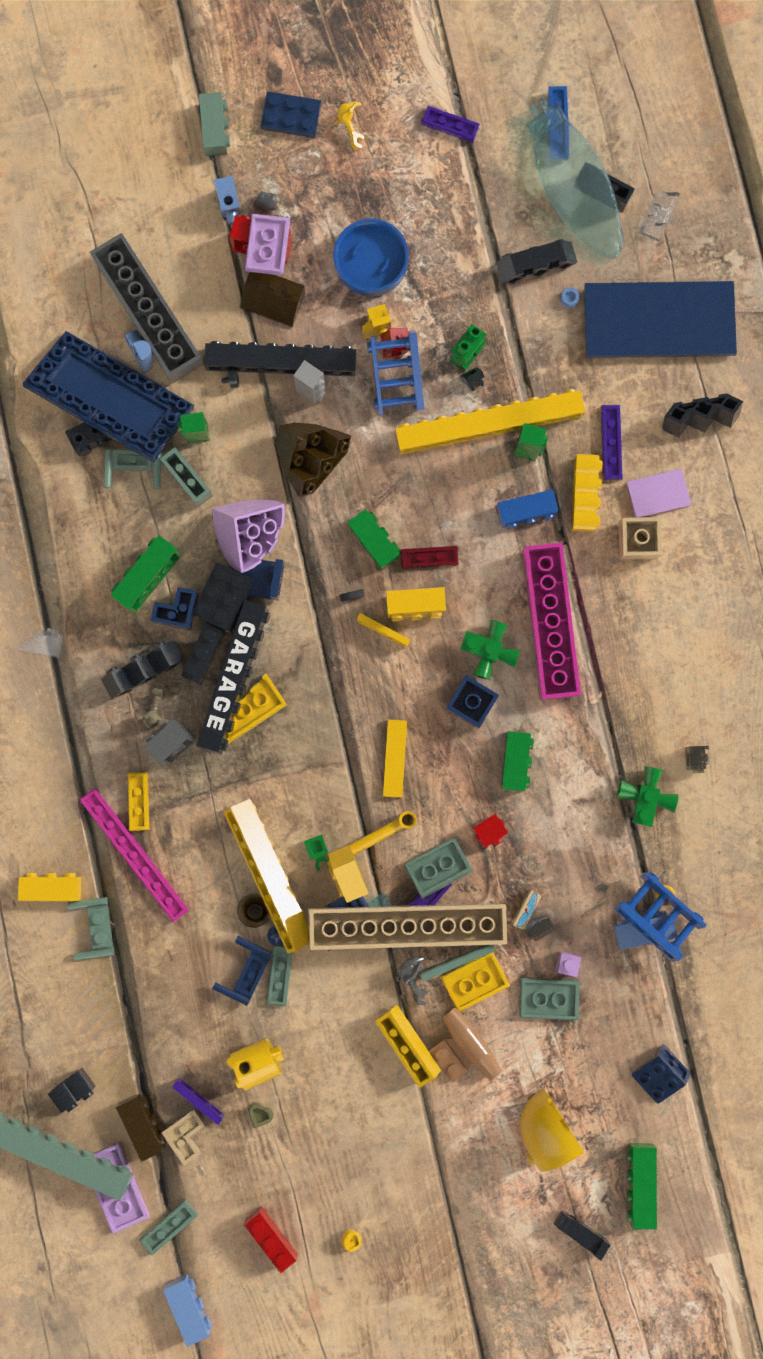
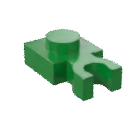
[304,834,329,871]

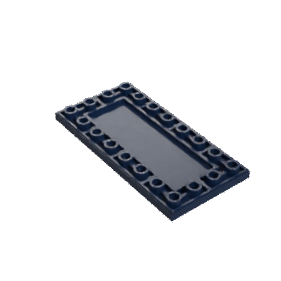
[584,281,737,358]
[23,331,194,463]

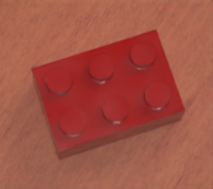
[229,215,292,264]

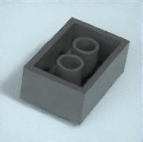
[144,719,196,766]

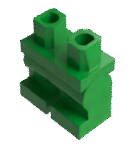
[450,323,487,372]

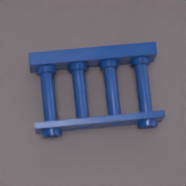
[367,330,425,415]
[613,872,707,962]

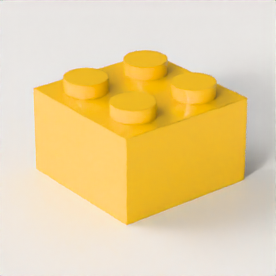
[327,845,369,902]

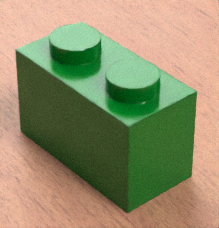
[178,412,210,443]

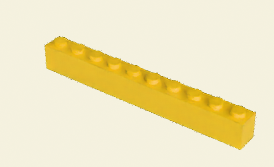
[395,389,585,455]

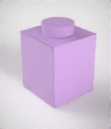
[555,951,581,977]

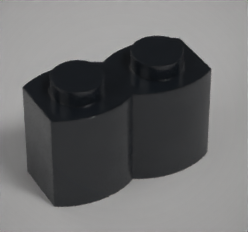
[48,1067,96,1113]

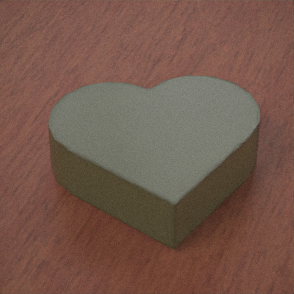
[249,1102,274,1129]

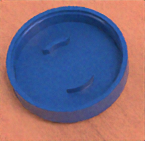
[334,218,409,297]

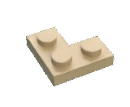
[162,1108,206,1166]

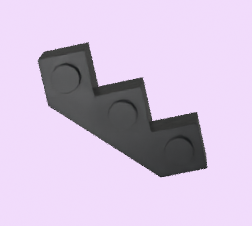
[496,239,578,285]
[662,393,743,438]
[101,641,184,700]

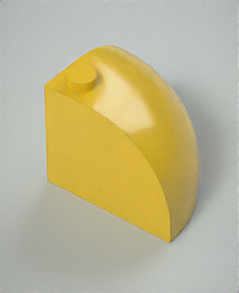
[520,1089,584,1172]

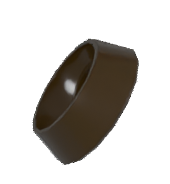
[237,894,270,928]

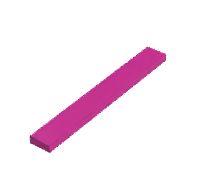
[80,788,189,922]

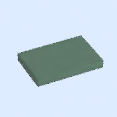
[404,837,473,899]
[519,978,580,1020]

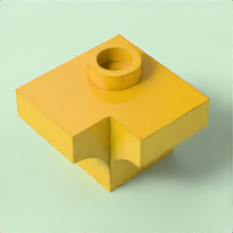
[362,304,391,339]

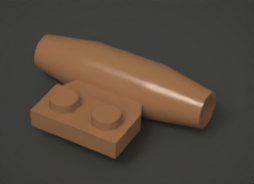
[429,1007,502,1083]

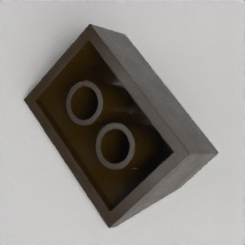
[240,272,306,327]

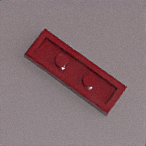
[401,546,459,569]

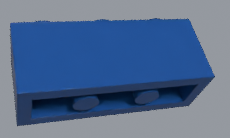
[496,489,558,529]

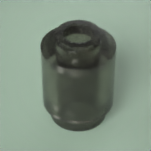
[524,915,555,942]

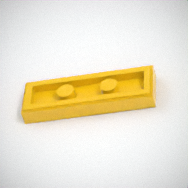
[357,613,411,648]
[128,772,150,831]

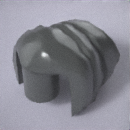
[254,191,277,214]

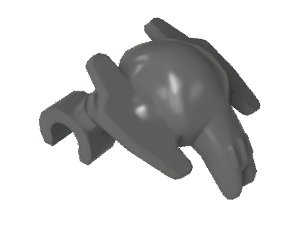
[396,956,428,1005]

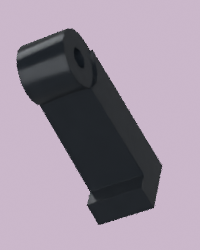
[553,1210,611,1261]

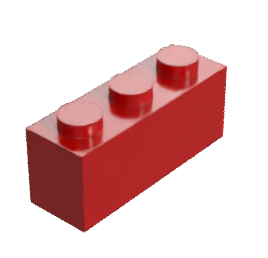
[244,1206,298,1274]

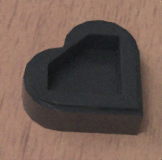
[339,589,365,602]

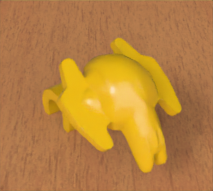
[334,101,364,150]

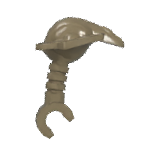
[137,683,167,728]

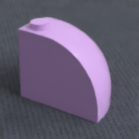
[212,500,285,573]

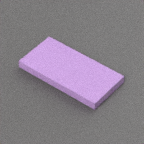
[94,1142,150,1234]

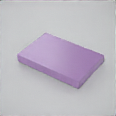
[245,214,290,276]
[626,468,691,518]

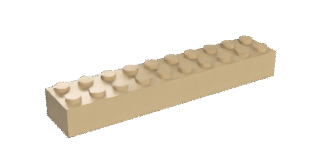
[308,903,507,950]

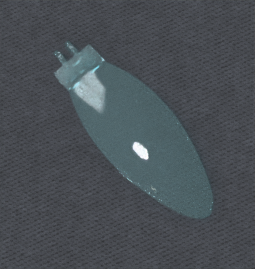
[526,97,623,259]

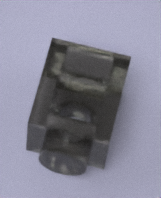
[685,745,709,774]

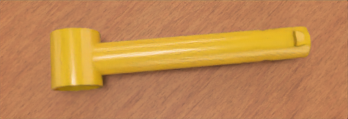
[337,811,417,855]

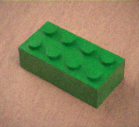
[110,535,182,615]

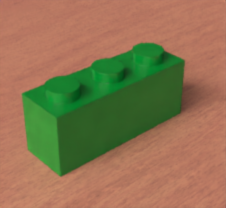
[514,423,549,461]
[347,509,400,571]
[501,731,534,792]

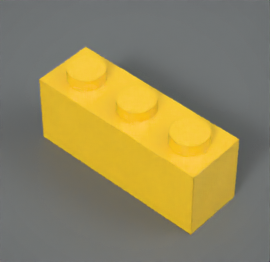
[18,873,81,901]

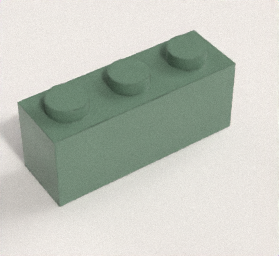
[199,92,230,156]
[160,447,213,507]

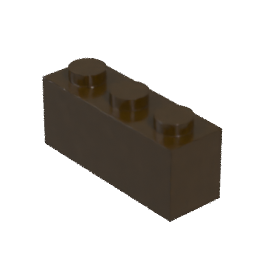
[116,1093,166,1162]

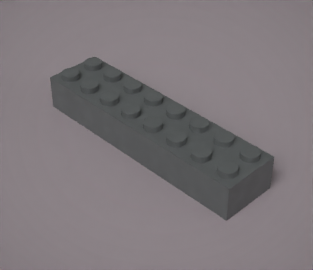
[90,233,204,384]

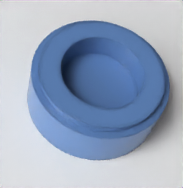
[560,288,580,308]

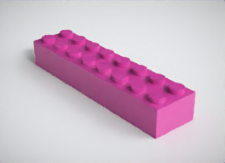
[522,543,581,701]

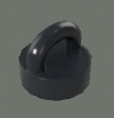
[221,369,240,389]

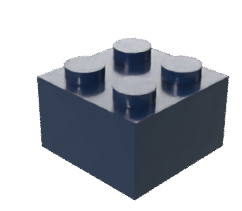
[445,675,499,729]

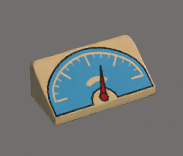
[511,889,541,930]

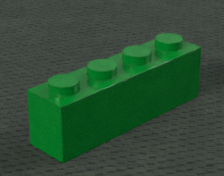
[626,1143,657,1230]

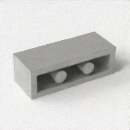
[293,360,326,405]

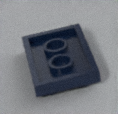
[261,91,322,139]

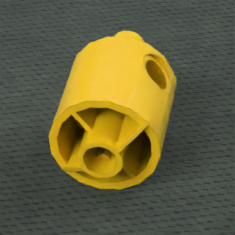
[227,1037,285,1091]

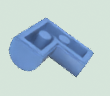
[125,330,153,372]

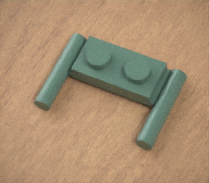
[104,449,162,489]
[68,897,114,961]

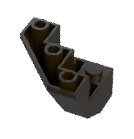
[276,422,351,497]

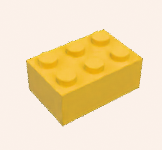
[386,587,446,622]

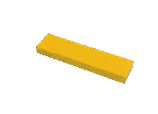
[383,719,407,798]

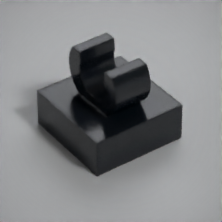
[460,367,485,391]

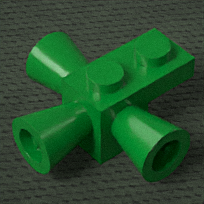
[460,620,520,680]
[616,766,679,827]

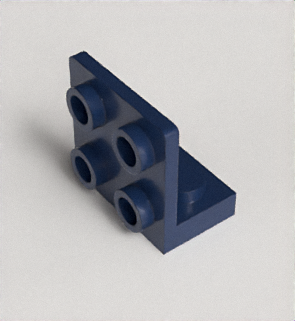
[244,559,285,601]
[632,1044,691,1104]

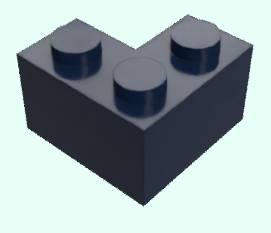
[150,587,199,631]

